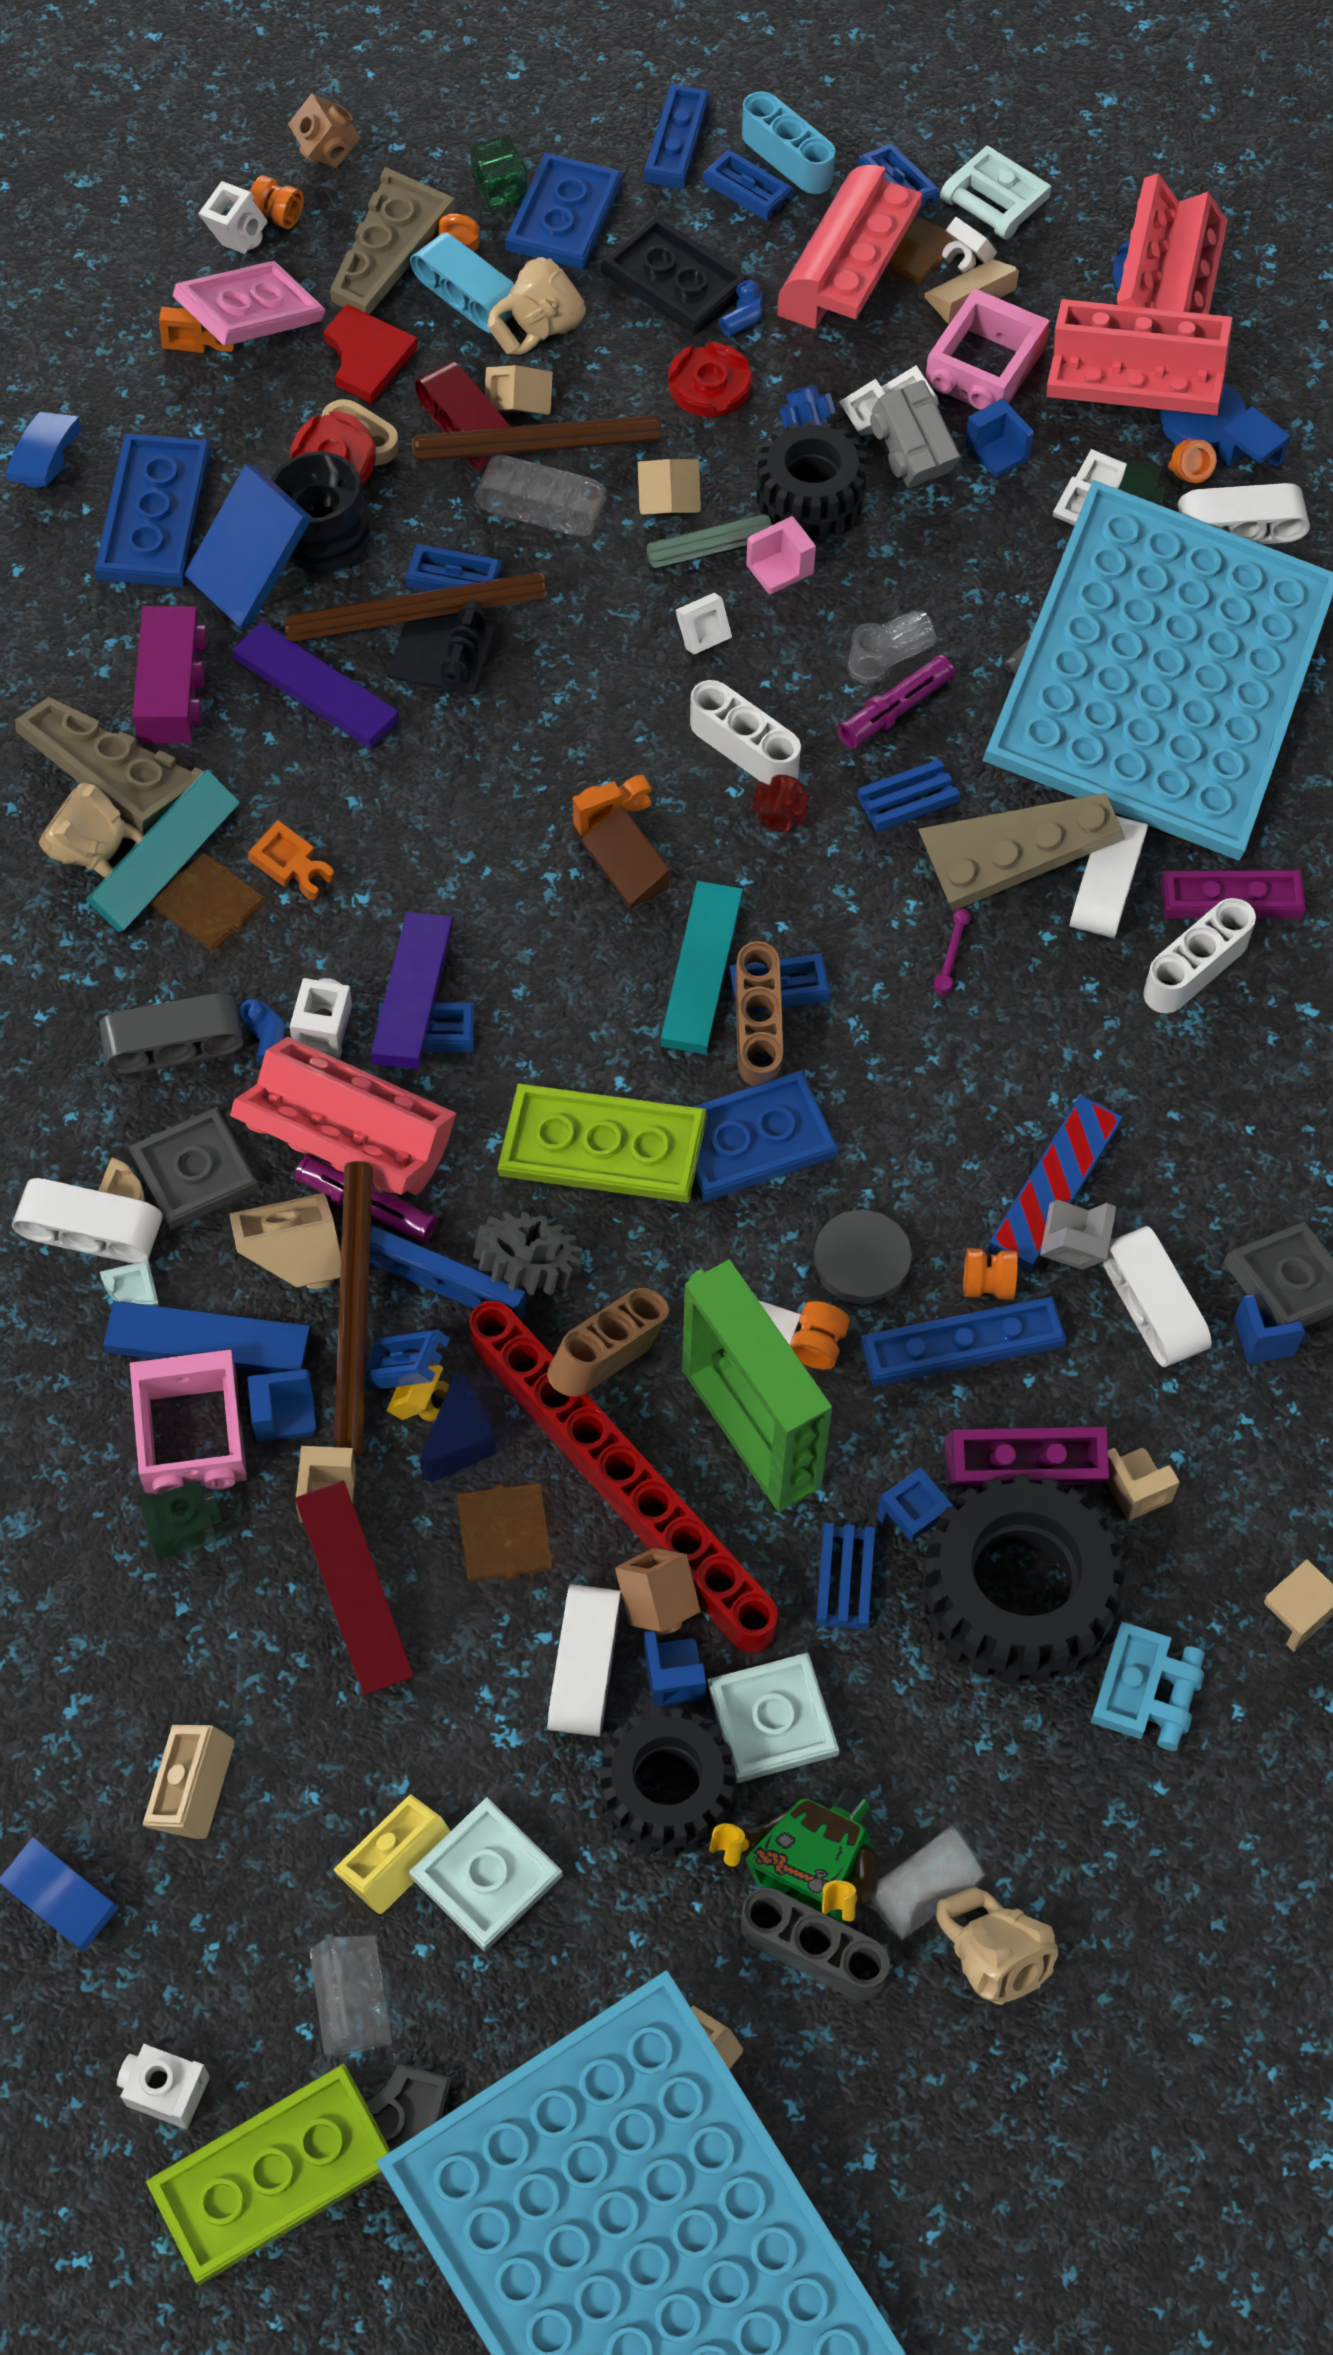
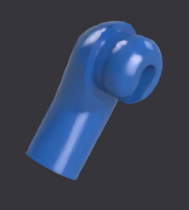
[719,280,764,337]
[239,999,286,1065]

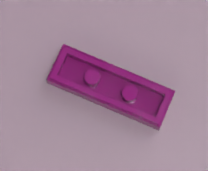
[1161,870,1306,919]

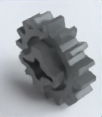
[473,1212,583,1295]

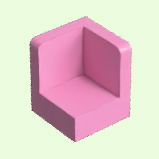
[746,516,816,594]

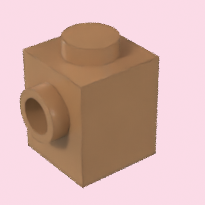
[615,1548,701,1635]

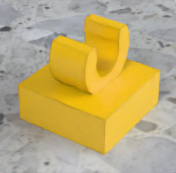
[386,1365,454,1422]

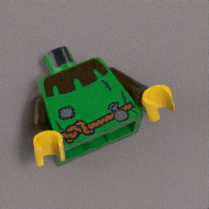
[709,1789,878,1924]

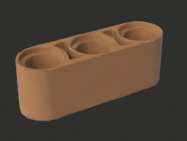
[735,941,783,1086]
[547,1288,669,1397]

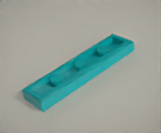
[85,770,240,932]
[661,881,743,1055]

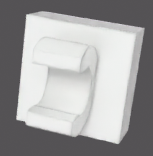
[942,217,998,273]
[676,593,732,655]

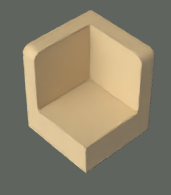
[485,365,553,415]
[638,459,701,515]
[296,1446,356,1523]
[1105,1448,1180,1521]
[1264,1559,1333,1652]

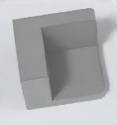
[1040,1200,1116,1270]

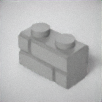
[870,380,961,488]

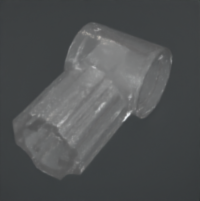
[848,610,936,683]

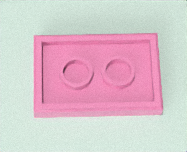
[173,261,325,346]

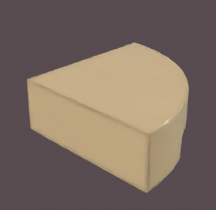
[98,1158,146,1202]

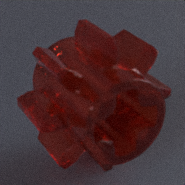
[752,774,810,832]

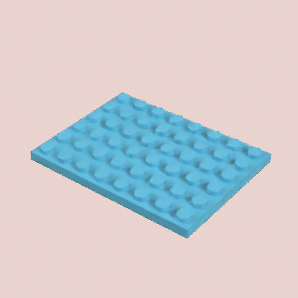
[982,480,1333,861]
[376,1970,906,2355]

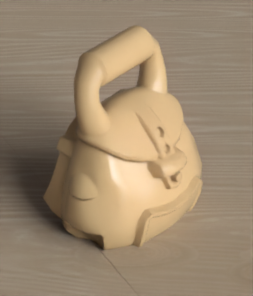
[487,257,586,355]
[39,783,144,878]
[936,1886,1058,2005]

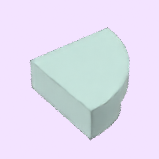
[100,1260,159,1307]

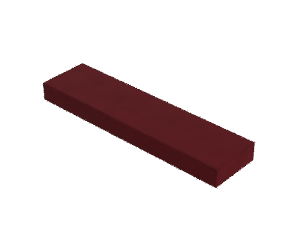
[295,1480,413,1696]

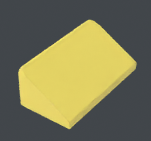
[333,1794,451,1914]

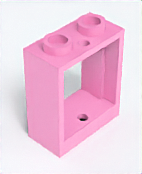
[925,288,1050,410]
[130,1350,247,1497]

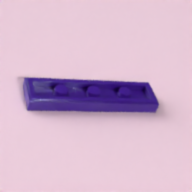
[232,621,399,750]
[371,912,453,1069]

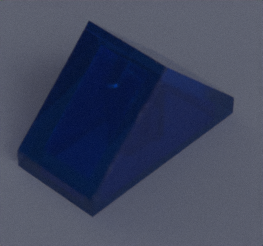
[420,1371,497,1482]

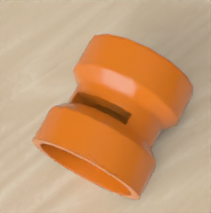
[250,175,304,230]
[963,1248,1018,1300]
[789,1301,851,1370]

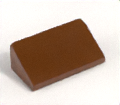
[581,805,670,908]

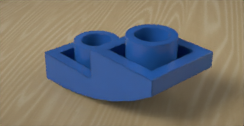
[6,412,81,488]
[0,1837,119,1951]

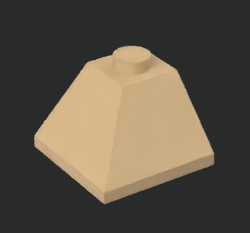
[229,1193,341,1289]

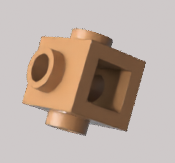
[288,93,360,169]

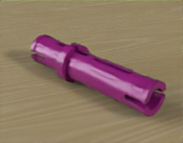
[837,655,955,749]
[295,1153,438,1244]

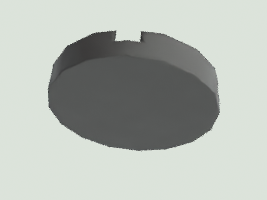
[813,1209,912,1305]

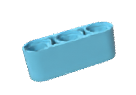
[742,91,835,194]
[410,233,515,333]

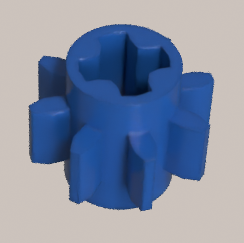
[779,385,836,429]

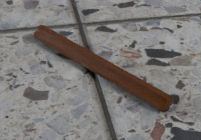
[412,416,662,462]
[284,572,547,642]
[333,1161,373,1456]

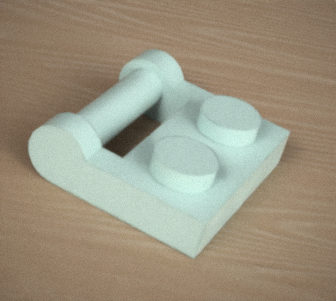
[940,145,1051,240]

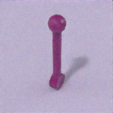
[933,908,971,995]

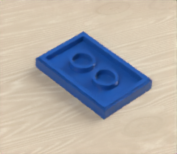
[505,153,622,270]
[184,464,312,628]
[693,1070,839,1202]

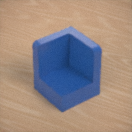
[965,398,1034,477]
[1217,406,1291,467]
[1234,1294,1305,1364]
[248,1369,317,1443]
[876,1467,953,1542]
[644,1631,706,1708]

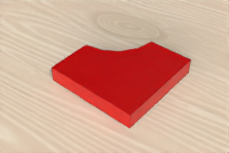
[323,304,418,404]

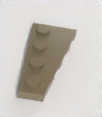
[330,167,455,315]
[15,697,204,833]
[918,793,1125,912]

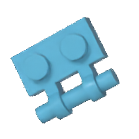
[1090,1621,1205,1751]

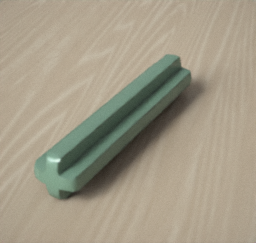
[647,514,772,568]

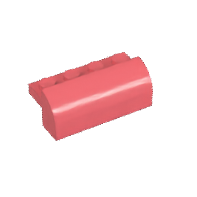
[777,165,923,329]
[1117,173,1228,314]
[1047,299,1233,416]
[230,1036,456,1195]

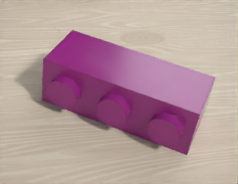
[132,606,208,743]
[945,1427,1109,1487]

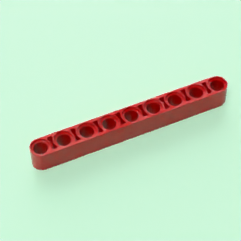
[469,1301,778,1654]

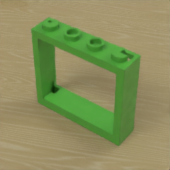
[682,1259,832,1513]

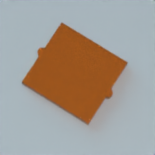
[886,215,954,284]
[151,853,264,952]
[457,1483,552,1581]

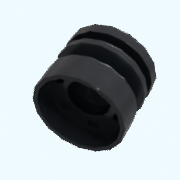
[271,451,371,572]

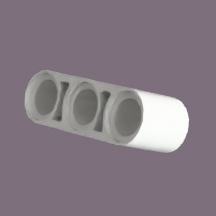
[1178,483,1310,544]
[690,680,801,789]
[1069,816,1148,939]
[1143,898,1256,1013]
[12,1178,163,1264]
[1103,1226,1212,1367]
[547,1584,622,1737]

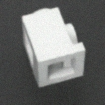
[198,181,268,254]
[289,978,352,1058]
[117,2044,210,2130]

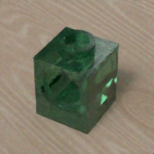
[470,134,527,209]

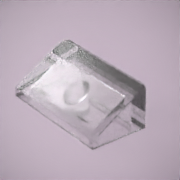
[869,1825,985,1941]
[310,1936,392,2056]

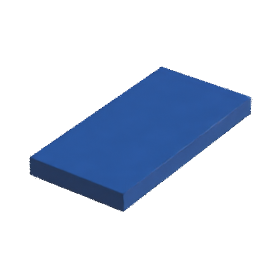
[94,433,211,587]

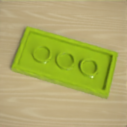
[497,1084,707,1203]
[146,2063,391,2285]

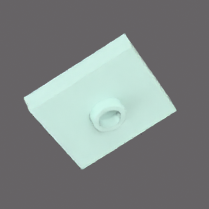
[707,1653,839,1783]
[409,1797,563,1952]

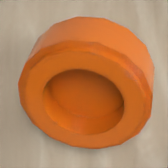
[439,214,480,252]
[1168,438,1217,483]

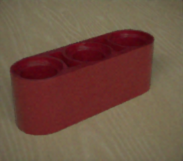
[414,361,511,471]

